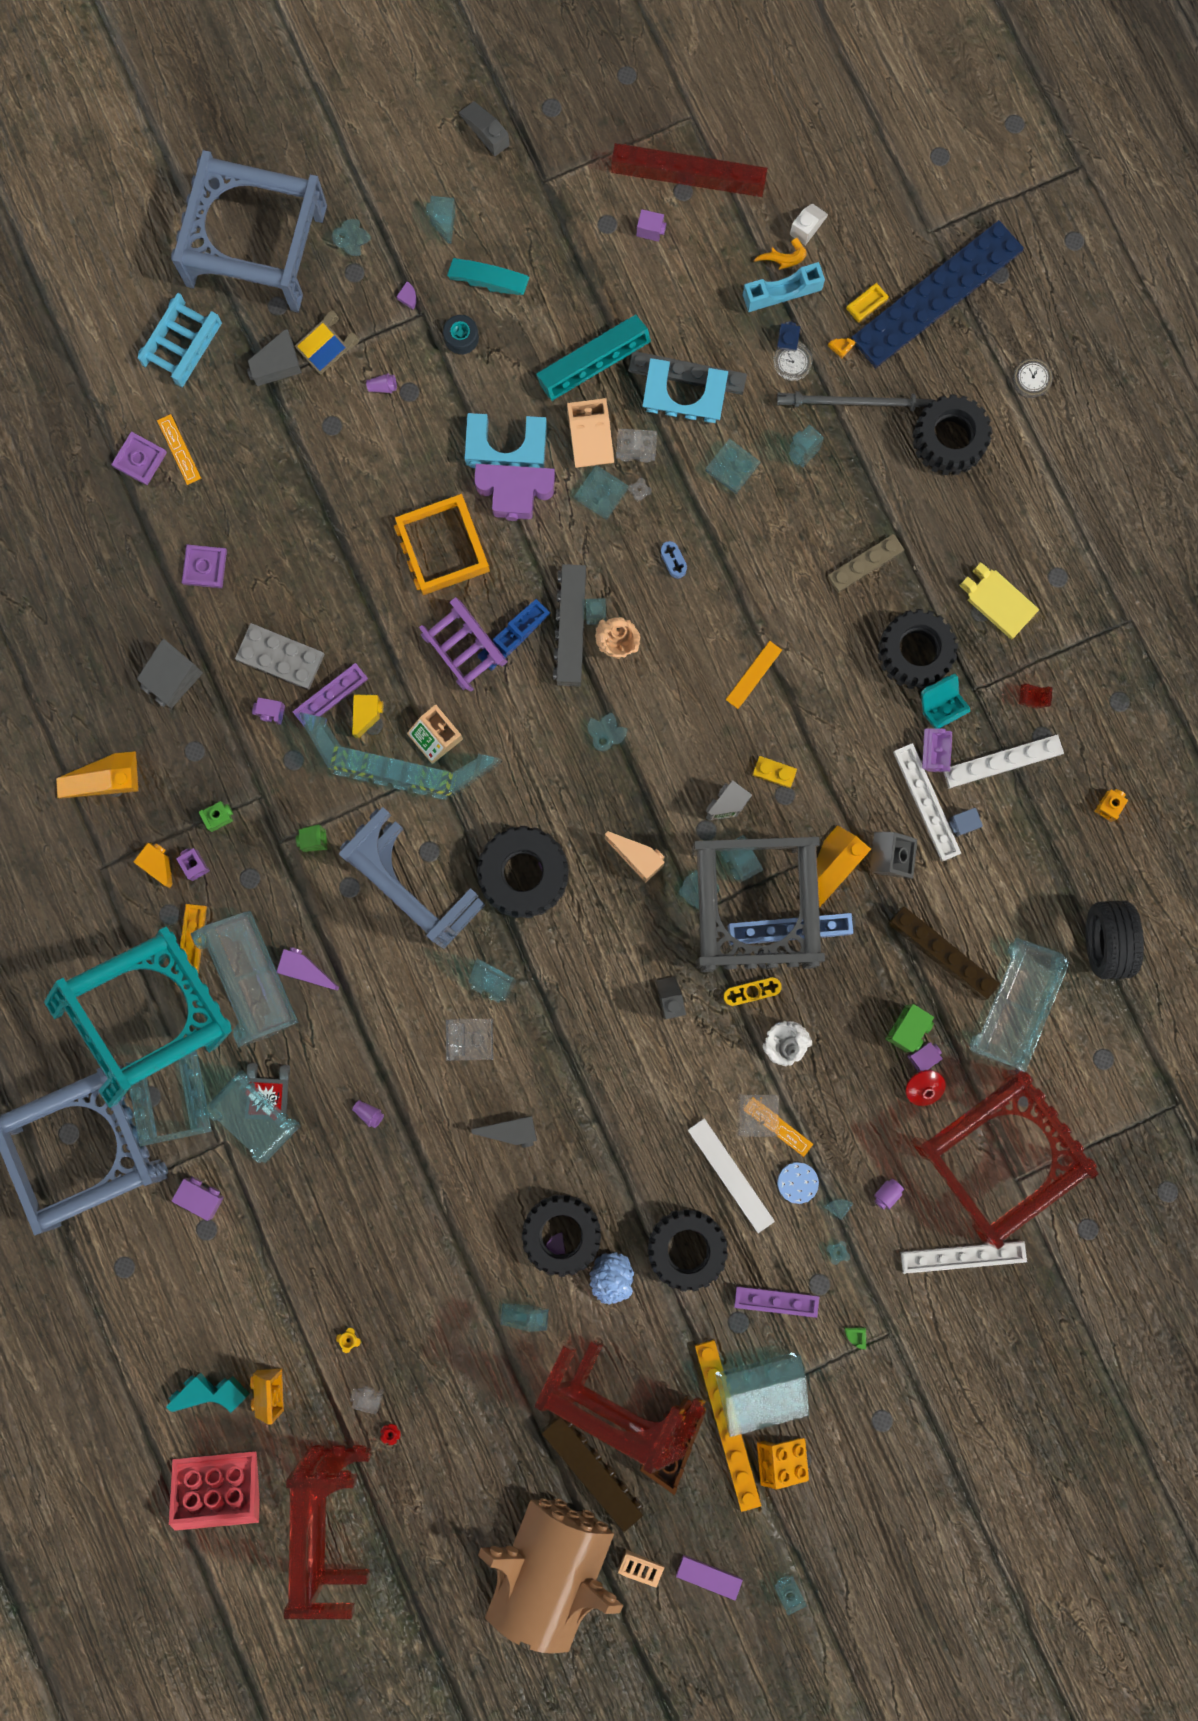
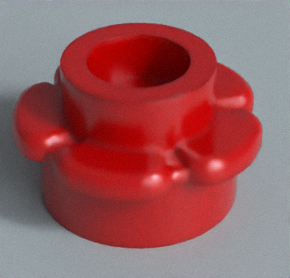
[380,1424,401,1445]

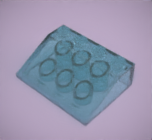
[715,1353,809,1437]

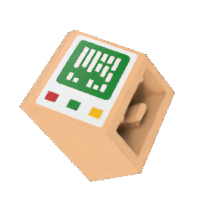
[407,705,463,764]

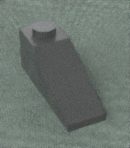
[459,101,510,157]
[471,1116,537,1148]

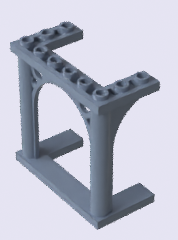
[171,150,327,312]
[339,807,485,949]
[0,1065,168,1236]

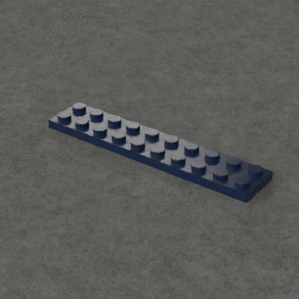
[851,220,1024,369]

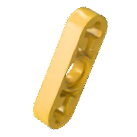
[723,978,782,1006]

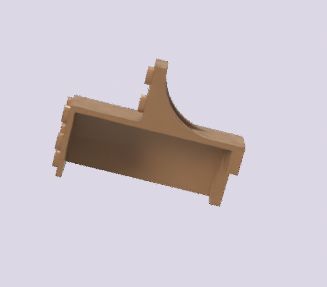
[478,1498,623,1653]

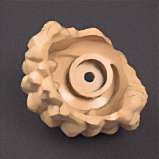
[595,617,640,659]

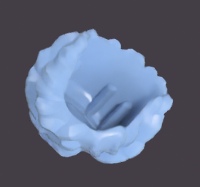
[589,1252,634,1304]

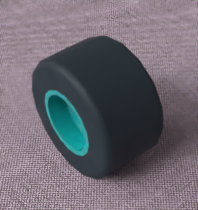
[443,315,479,355]

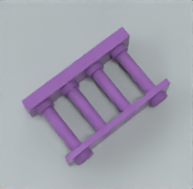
[419,597,508,691]

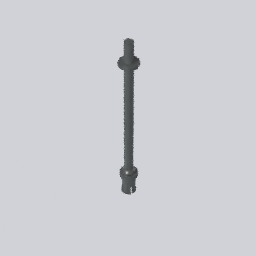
[777,391,934,411]

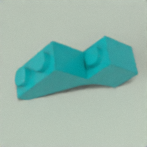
[166,1373,250,1413]

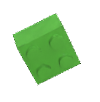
[885,1004,934,1052]

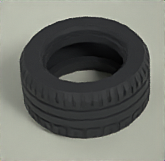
[1086,900,1144,979]

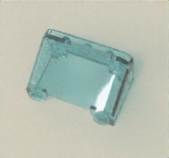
[206,1070,301,1163]

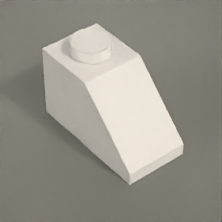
[790,204,828,246]

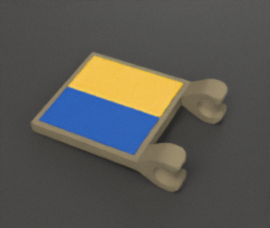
[295,310,359,375]

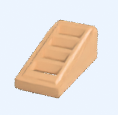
[618,1549,665,1587]

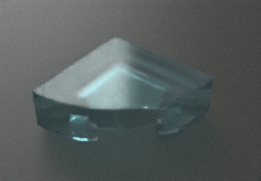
[824,1199,854,1220]

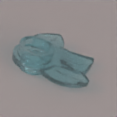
[332,219,371,256]
[588,713,628,751]

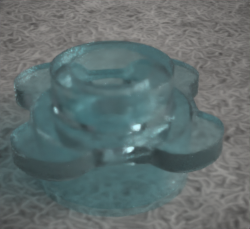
[827,1241,850,1265]

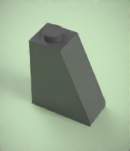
[247,329,302,386]
[656,976,686,1020]

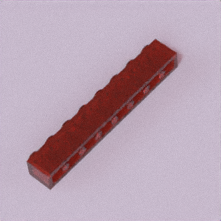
[611,143,768,197]

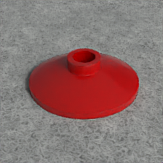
[905,1070,946,1106]

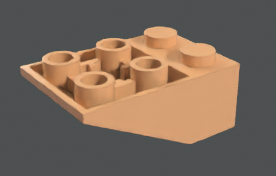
[567,398,614,468]

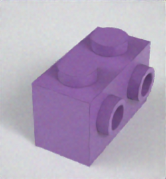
[172,1176,224,1221]

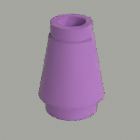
[366,373,397,393]
[352,1100,384,1128]

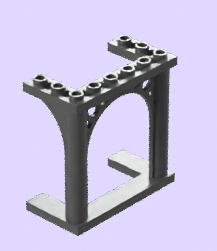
[692,837,825,972]

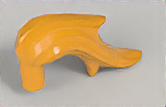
[753,237,806,270]

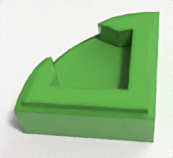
[844,1327,866,1350]

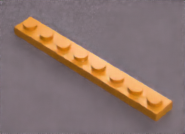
[695,1339,761,1512]

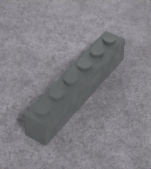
[553,564,586,687]

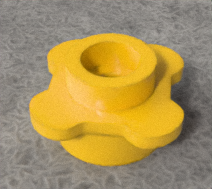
[336,1328,361,1353]

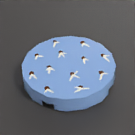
[777,1162,819,1204]

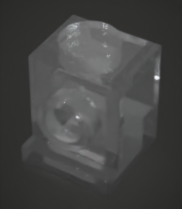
[350,1386,384,1415]

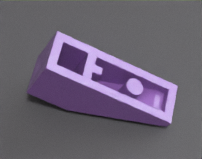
[276,947,339,990]

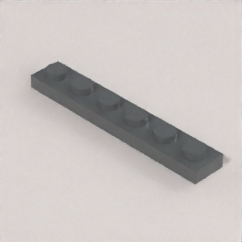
[629,351,747,395]

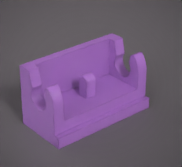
[922,729,952,772]

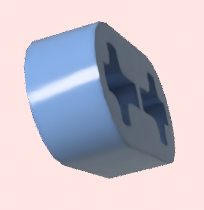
[661,541,687,579]

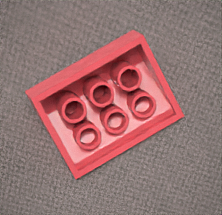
[169,1451,260,1531]

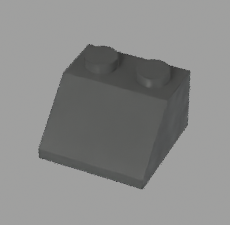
[870,832,917,879]

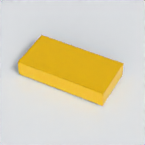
[846,282,889,323]

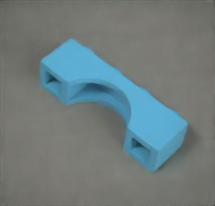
[743,262,825,312]

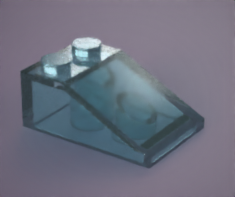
[468,958,517,1003]

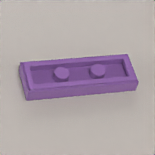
[676,1555,743,1600]

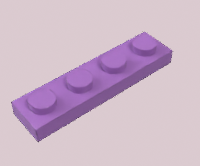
[293,663,368,728]
[734,1286,819,1318]

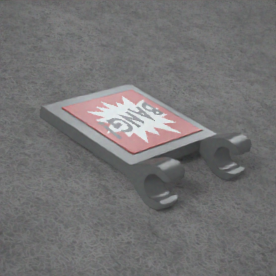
[245,1063,290,1121]

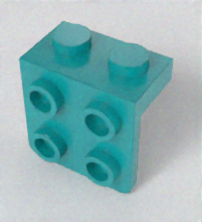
[921,674,970,729]

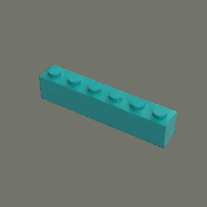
[536,314,651,401]

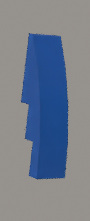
[478,599,550,671]

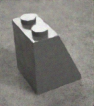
[137,639,203,709]

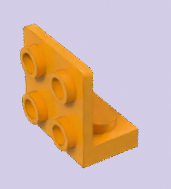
[757,1438,809,1489]

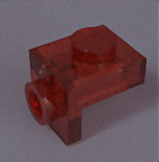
[1019,684,1053,709]

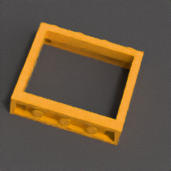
[394,494,490,595]

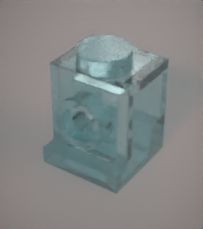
[774,1576,807,1615]

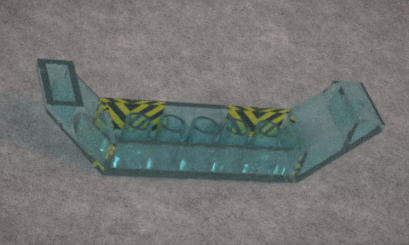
[299,712,502,800]

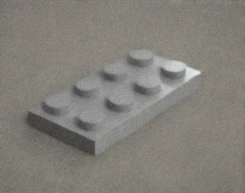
[235,623,325,690]

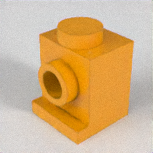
[1094,789,1128,822]

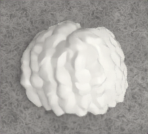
[763,1021,812,1066]

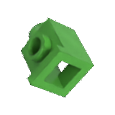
[199,801,233,832]

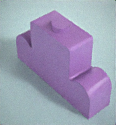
[475,464,555,521]

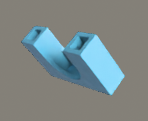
[642,358,728,423]
[465,413,547,468]

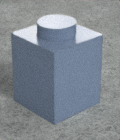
[949,808,983,837]

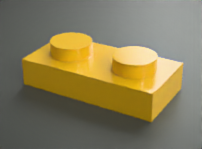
[752,756,797,789]

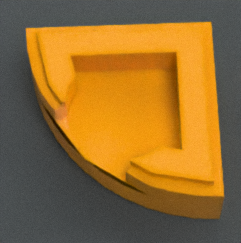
[828,338,856,358]

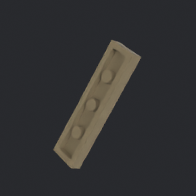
[827,534,905,593]

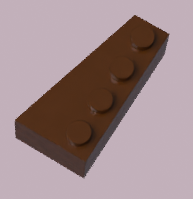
[639,1395,706,1496]

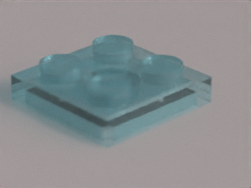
[705,439,761,494]
[574,465,629,520]

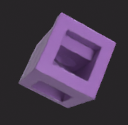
[252,698,285,725]
[176,848,210,881]

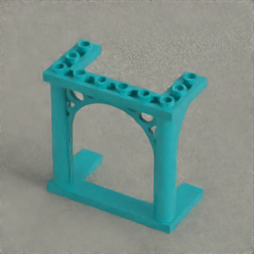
[44,926,232,1108]

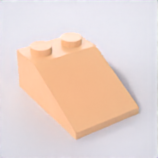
[605,831,665,883]

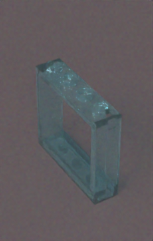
[125,1051,212,1147]

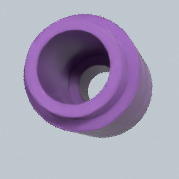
[874,1178,904,1210]

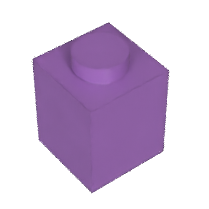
[637,209,667,242]
[907,1042,942,1072]

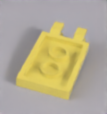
[959,563,1039,640]

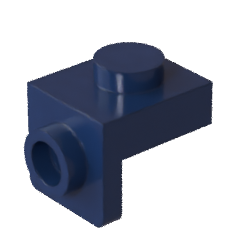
[777,322,801,352]

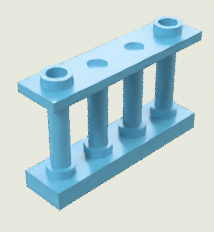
[138,293,222,387]

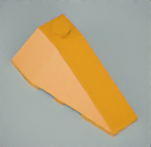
[56,752,138,798]
[817,825,871,908]

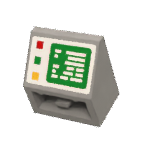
[706,780,752,820]

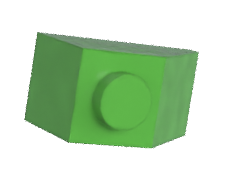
[296,825,328,852]

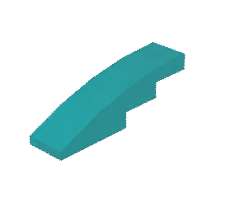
[447,258,529,295]

